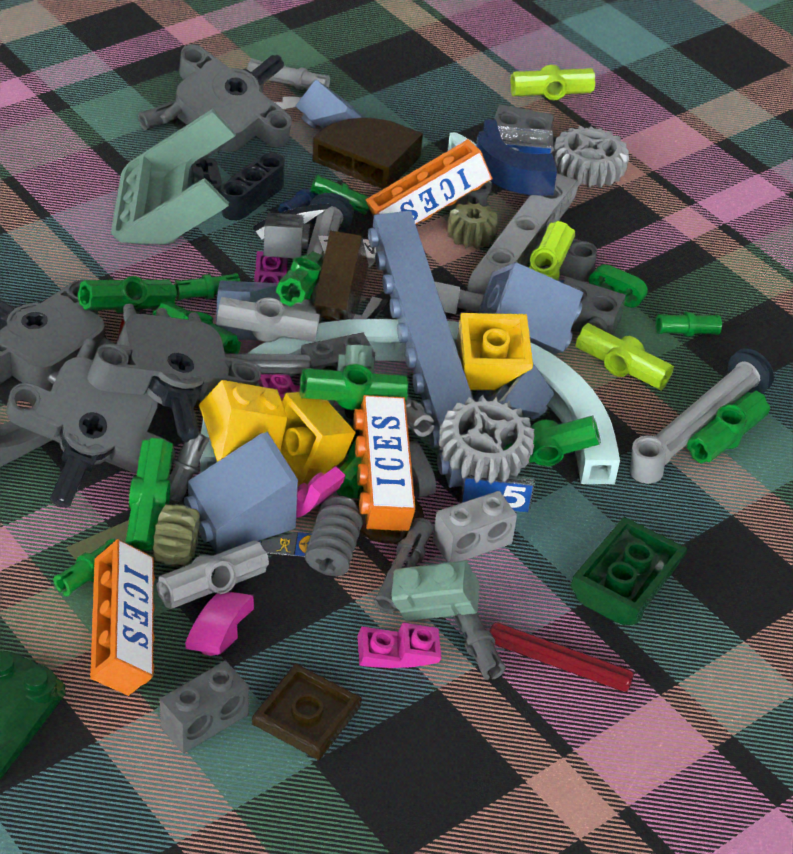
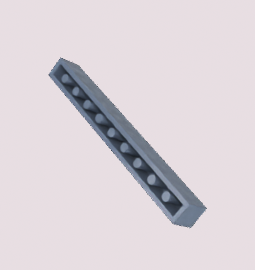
[368,211,488,488]

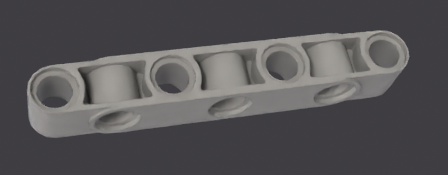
[467,173,579,295]

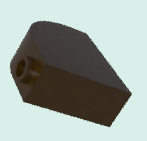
[312,118,423,189]
[314,230,369,321]

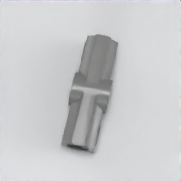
[216,297,320,342]
[156,540,269,609]

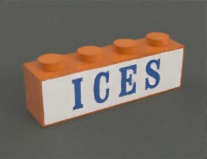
[366,139,492,224]
[353,395,415,531]
[90,539,155,696]

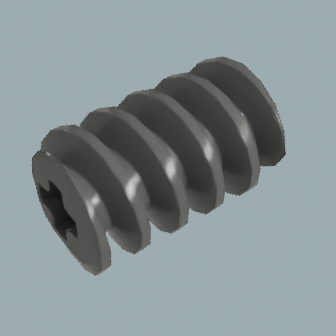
[305,496,363,576]

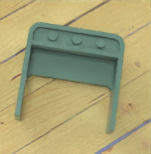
[111,109,236,245]

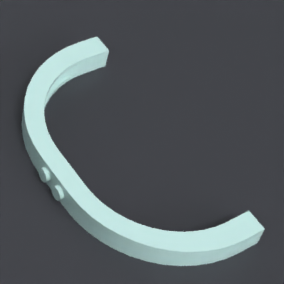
[200,319,620,484]

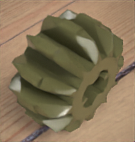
[447,201,498,250]
[153,504,201,567]

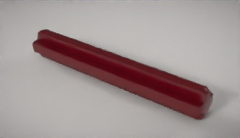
[489,622,634,692]

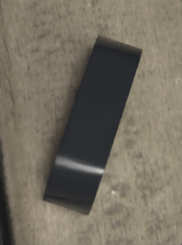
[191,157,222,194]

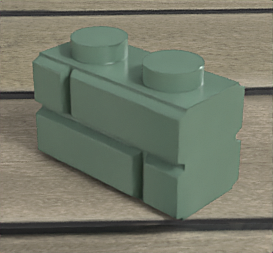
[391,560,480,621]

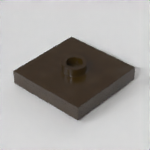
[252,663,362,761]

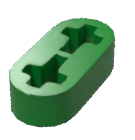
[589,264,648,308]

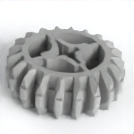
[552,126,629,188]
[439,395,534,484]

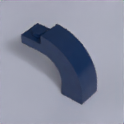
[476,119,557,196]

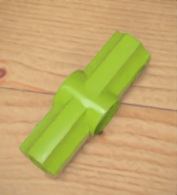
[510,64,595,100]
[529,221,575,281]
[575,323,674,390]

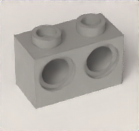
[433,491,517,562]

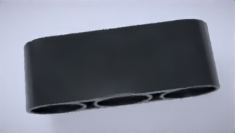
[221,153,285,221]

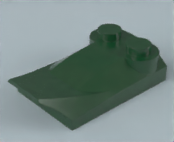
[570,517,688,625]
[0,651,66,780]

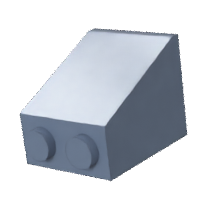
[478,262,583,355]
[184,432,298,554]

